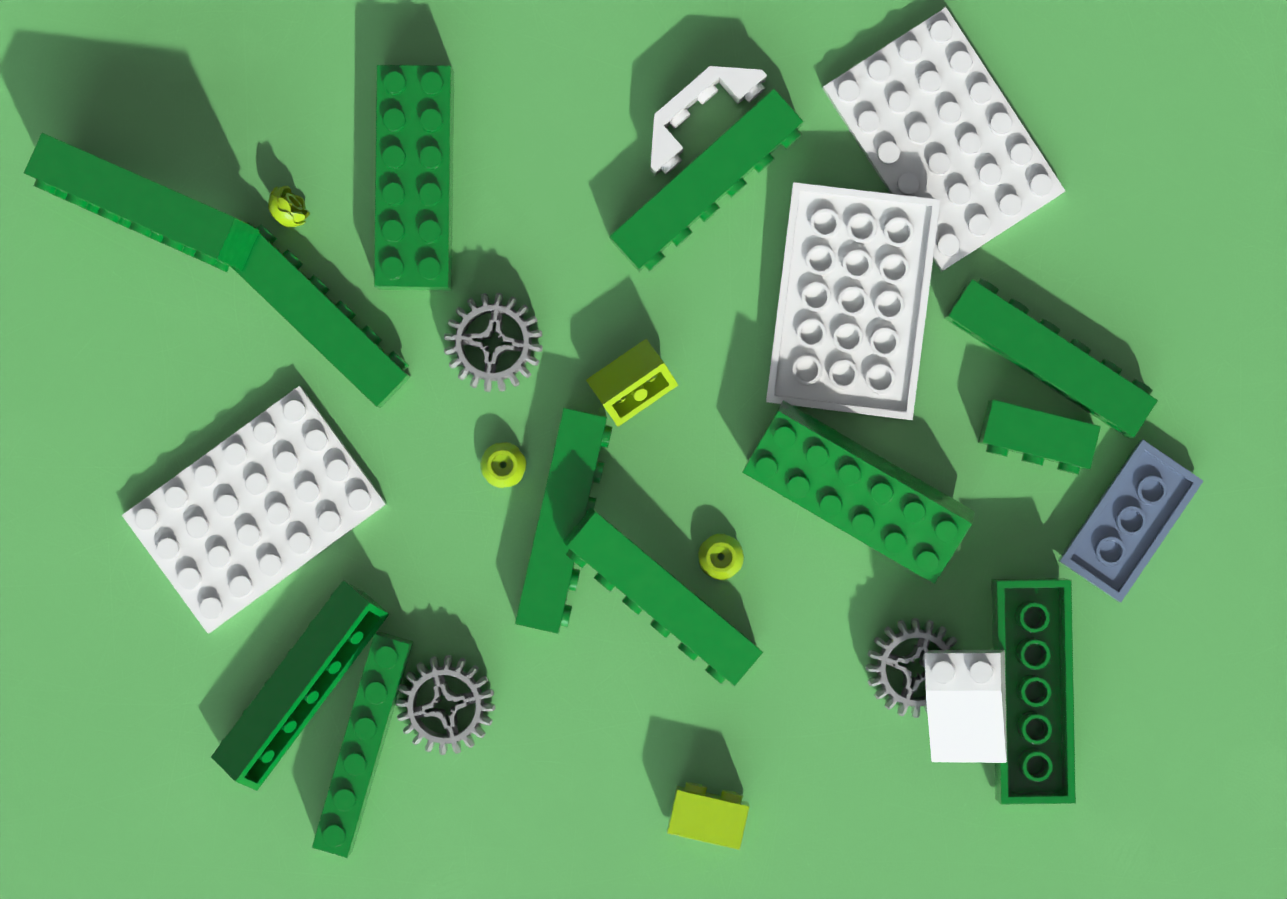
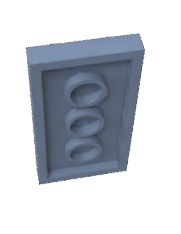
[1058,440,1203,602]

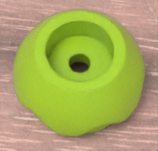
[268,186,310,227]
[480,442,527,488]
[698,533,744,580]

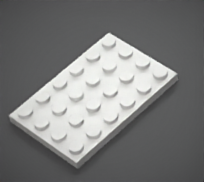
[822,7,1065,272]
[766,182,940,420]
[122,386,387,634]

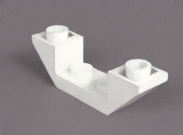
[650,66,767,176]

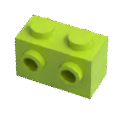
[586,339,678,427]
[667,782,750,850]

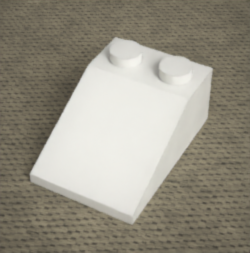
[925,650,1007,763]

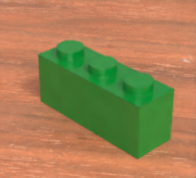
[978,400,1101,475]

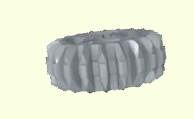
[444,293,543,392]
[865,618,960,718]
[396,655,496,755]

